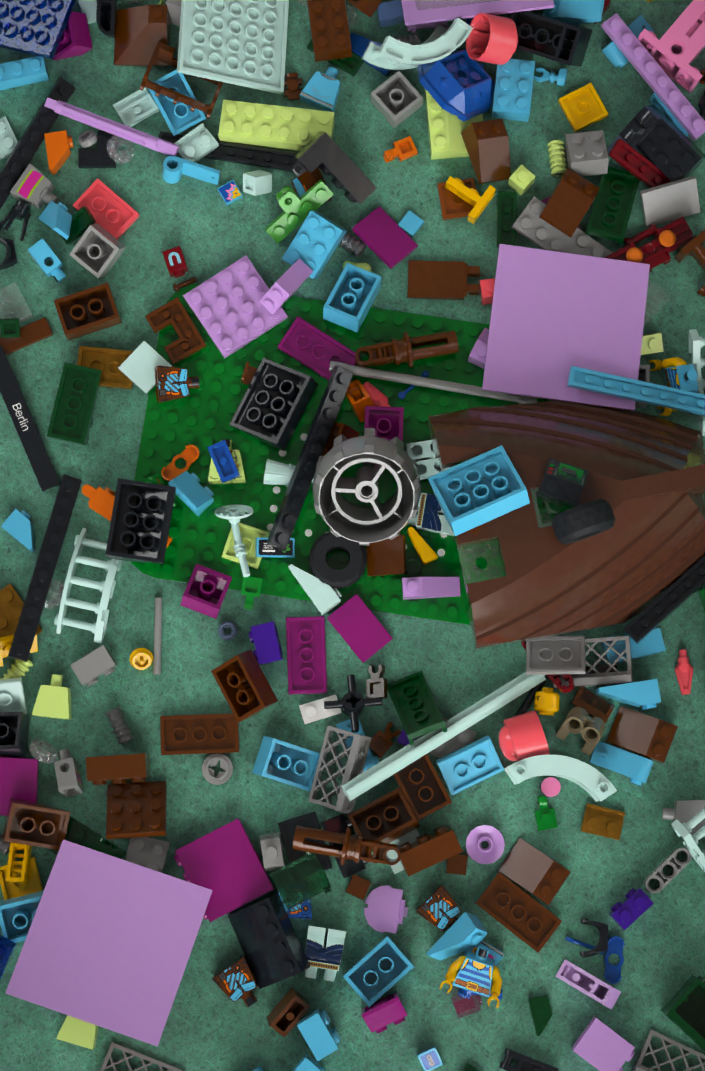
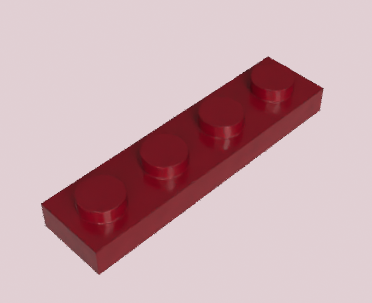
[608,139,671,188]

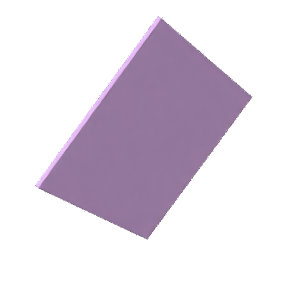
[482,244,650,411]
[5,839,213,1047]

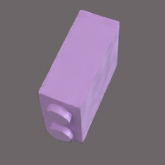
[259,258,313,314]
[571,1016,635,1071]

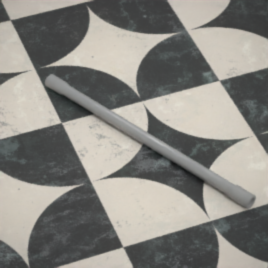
[329,361,537,404]

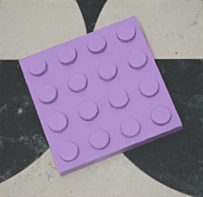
[183,255,288,359]

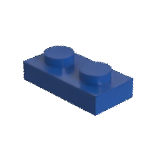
[207,440,240,483]

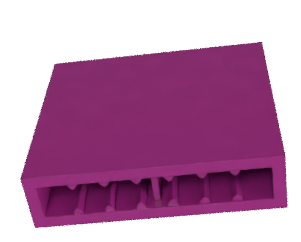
[174,818,274,922]

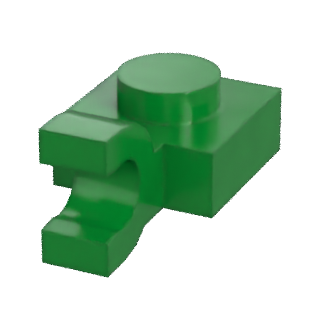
[241,575,263,610]
[534,795,558,831]

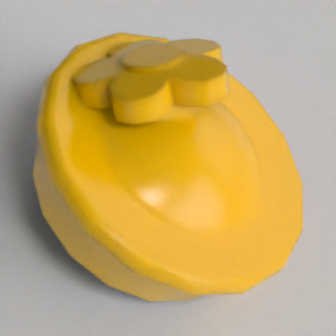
[129,648,153,670]

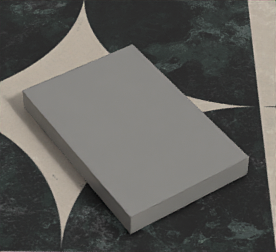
[640,176,701,227]
[526,636,586,675]

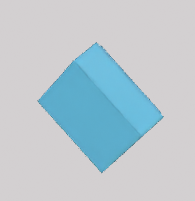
[398,210,424,237]

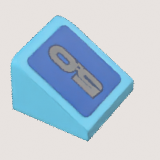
[417,1046,443,1071]

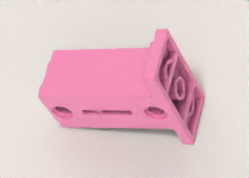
[637,0,705,93]

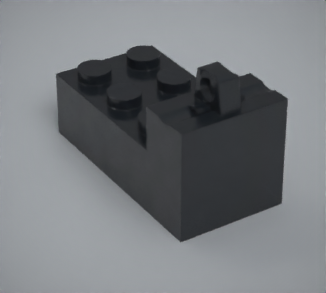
[510,11,593,66]
[619,104,705,182]
[291,131,377,204]

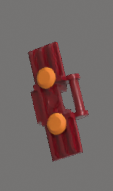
[604,216,695,273]

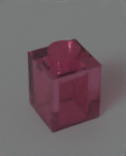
[451,994,483,1018]

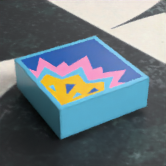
[217,180,243,206]

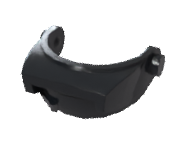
[0,238,17,270]
[579,918,609,958]

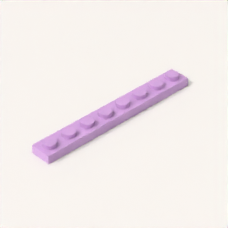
[601,13,705,141]

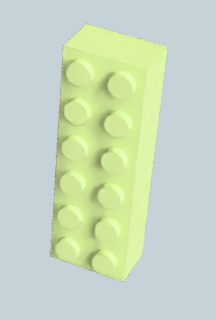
[218,100,335,151]

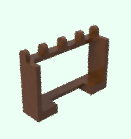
[139,41,223,118]

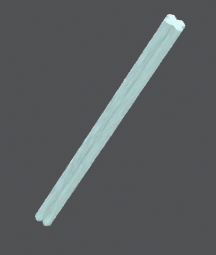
[341,672,546,801]

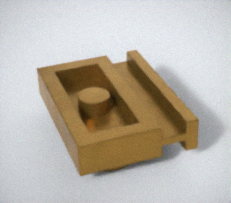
[580,803,625,840]

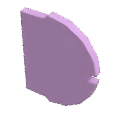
[364,885,408,933]

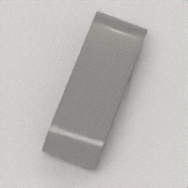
[643,848,691,893]

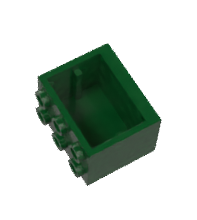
[661,975,705,1052]

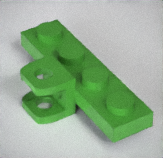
[265,179,334,244]

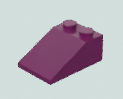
[363,406,404,467]
[361,992,407,1034]

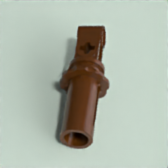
[354,330,458,368]
[293,825,402,865]

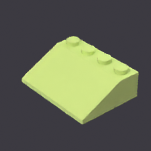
[424,88,483,160]

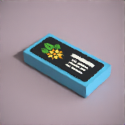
[255,538,295,558]

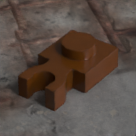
[369,721,401,758]

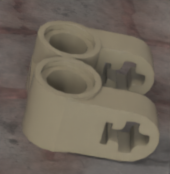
[555,707,605,756]

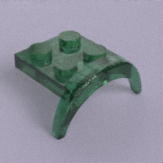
[270,840,332,910]

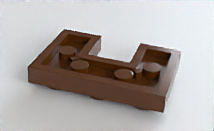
[145,297,206,365]

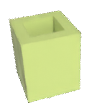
[508,164,536,196]

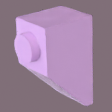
[468,328,489,369]

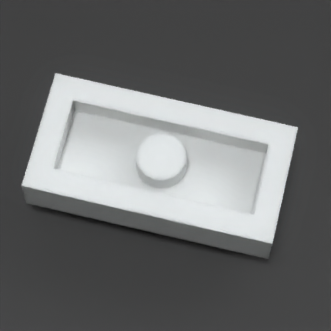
[299,694,342,724]

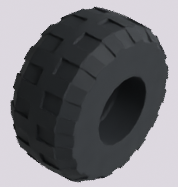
[552,499,615,545]
[309,532,367,589]

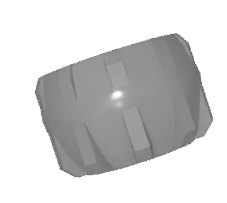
[313,428,421,546]

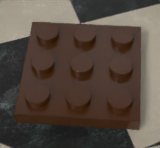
[106,781,167,839]

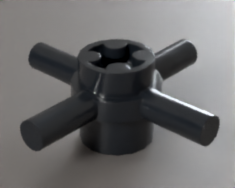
[324,675,383,732]

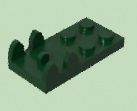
[586,166,639,245]
[47,362,103,445]
[387,671,447,746]
[47,816,126,859]

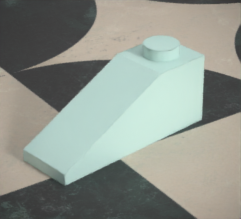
[288,564,342,615]

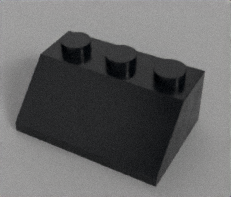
[321,814,368,878]

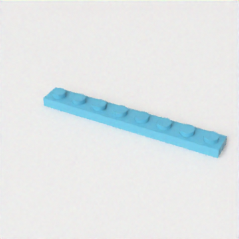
[567,366,705,416]

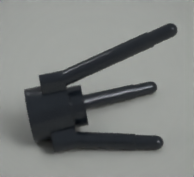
[0,201,31,241]

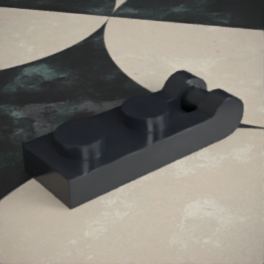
[499,1048,559,1071]

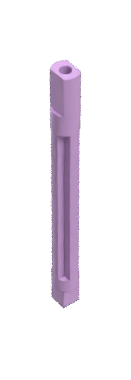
[44,97,179,156]

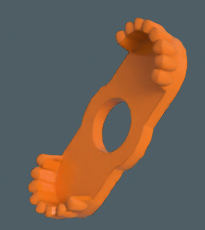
[161,444,199,481]

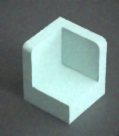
[243,170,272,196]

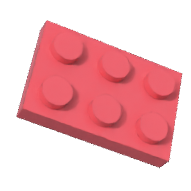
[72,178,140,240]

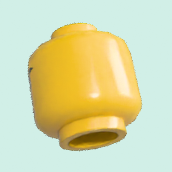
[534,687,560,716]

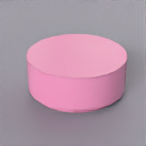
[541,777,561,797]

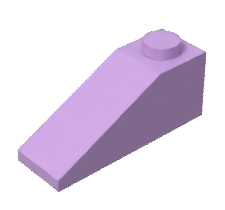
[402,577,461,600]
[555,959,621,1009]

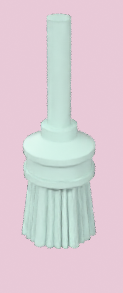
[263,459,314,487]

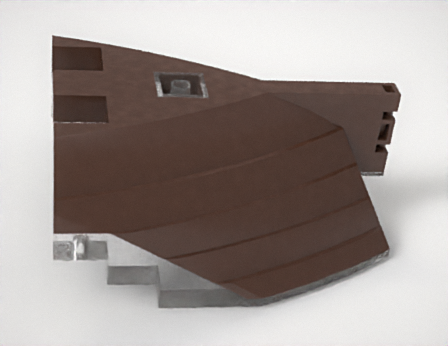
[428,400,705,650]

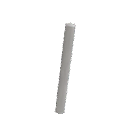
[153,598,162,675]

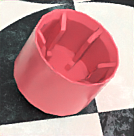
[466,13,518,65]
[498,710,550,762]

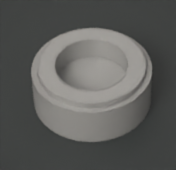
[78,130,98,148]

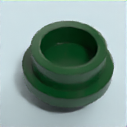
[406,557,423,576]

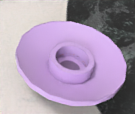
[466,825,505,864]

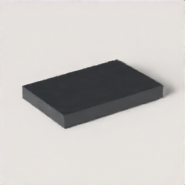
[278,812,332,880]

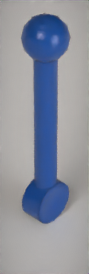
[398,371,429,400]
[565,936,605,955]

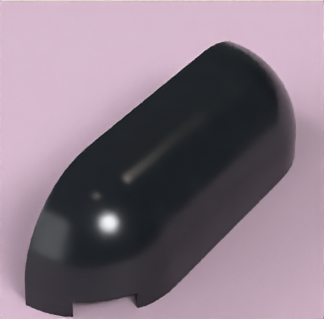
[96,0,117,38]

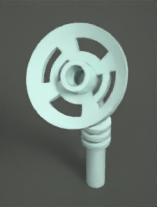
[215,504,253,577]

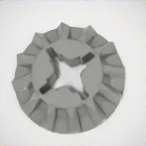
[202,753,233,785]

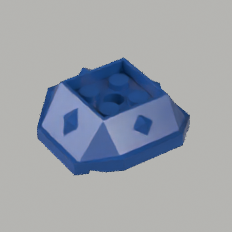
[417,49,495,122]

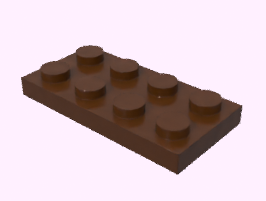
[160,713,239,755]
[475,872,562,953]

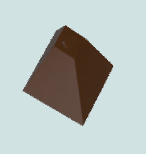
[114,5,171,66]

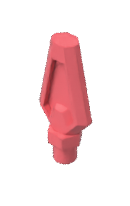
[362,382,391,407]
[675,649,694,695]

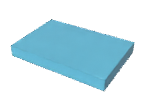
[436,735,504,795]

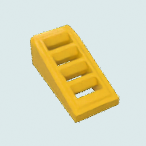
[407,526,438,565]
[5,842,33,883]

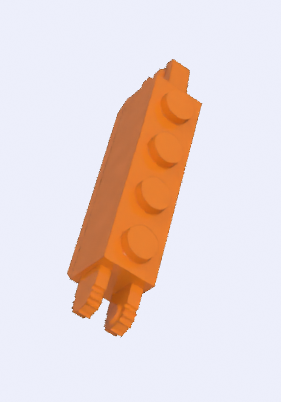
[81,484,172,547]

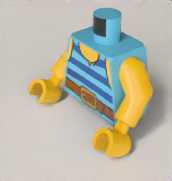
[649,357,699,417]
[439,945,502,1009]

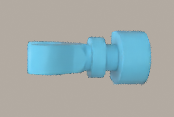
[534,68,567,87]

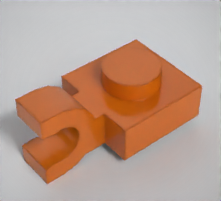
[383,136,418,163]

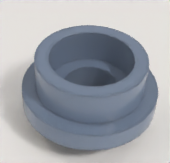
[218,621,238,641]

